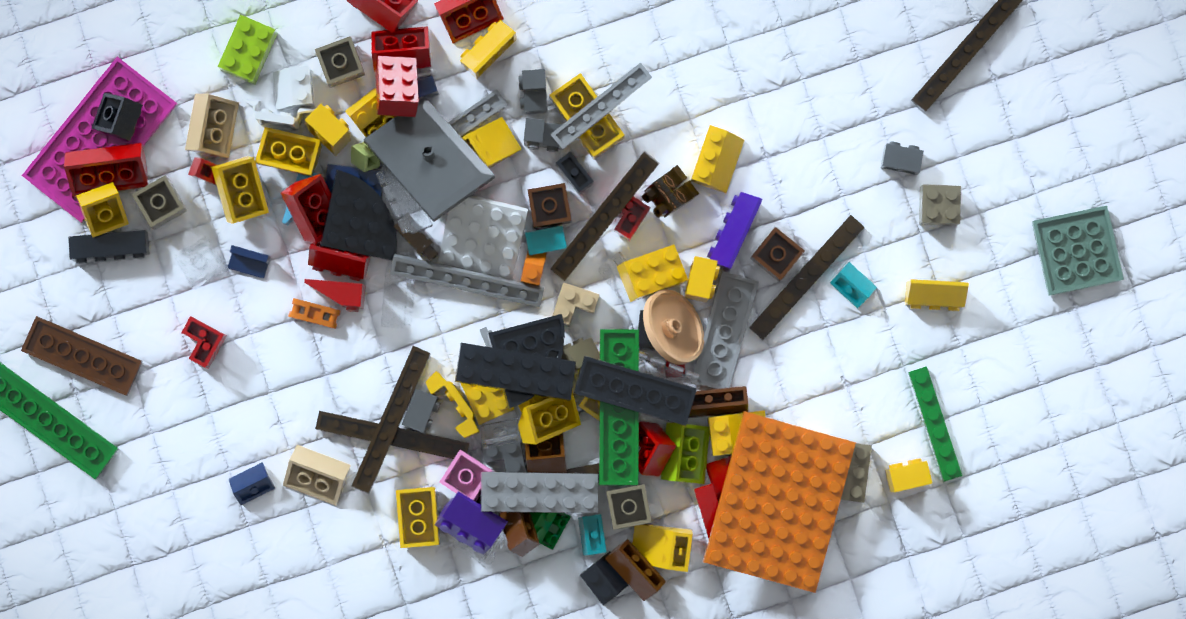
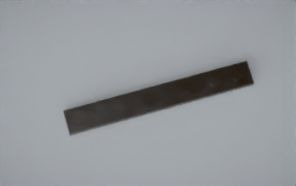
[910,0,1023,113]
[550,151,660,281]
[749,215,865,341]
[351,346,431,494]
[315,410,470,459]

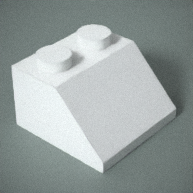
[273,65,315,110]

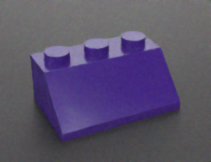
[435,491,508,555]

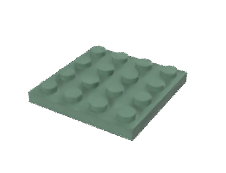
[1031,205,1124,296]

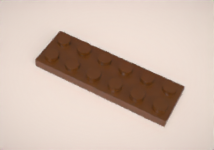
[21,316,143,396]

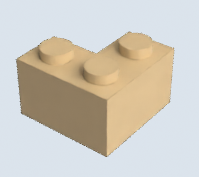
[552,282,600,326]

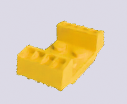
[425,371,480,438]

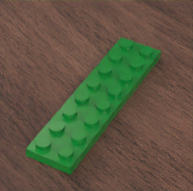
[599,329,639,485]
[0,362,119,480]

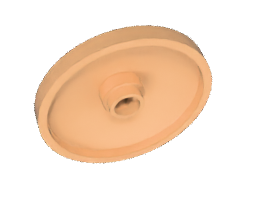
[643,289,704,365]

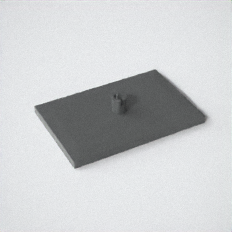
[363,97,495,222]

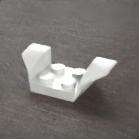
[242,98,315,130]

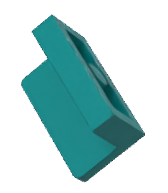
[525,225,567,255]
[830,262,877,309]
[578,514,607,555]

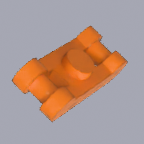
[288,298,341,329]

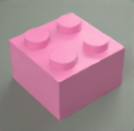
[439,450,495,502]

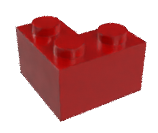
[614,196,651,242]
[181,316,227,369]
[638,421,676,477]

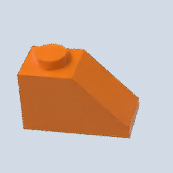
[521,251,547,286]

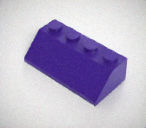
[707,192,763,272]

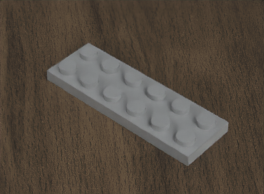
[691,271,759,389]
[481,472,598,513]

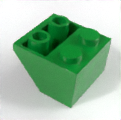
[530,512,571,550]

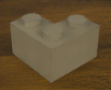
[561,337,600,371]

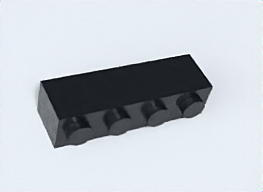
[68,230,150,264]

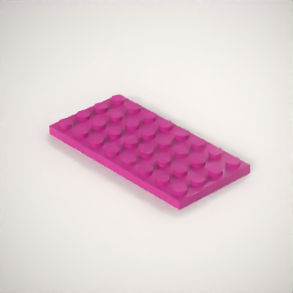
[21,56,178,223]

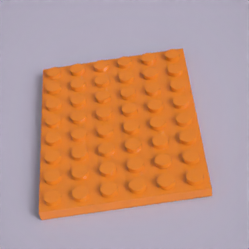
[703,411,856,593]

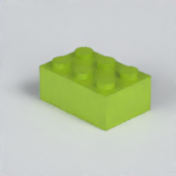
[217,14,278,85]

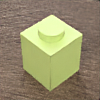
[351,142,380,172]

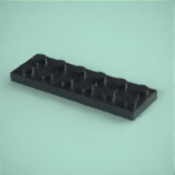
[455,342,576,401]
[574,356,697,426]

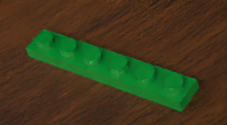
[908,366,962,482]

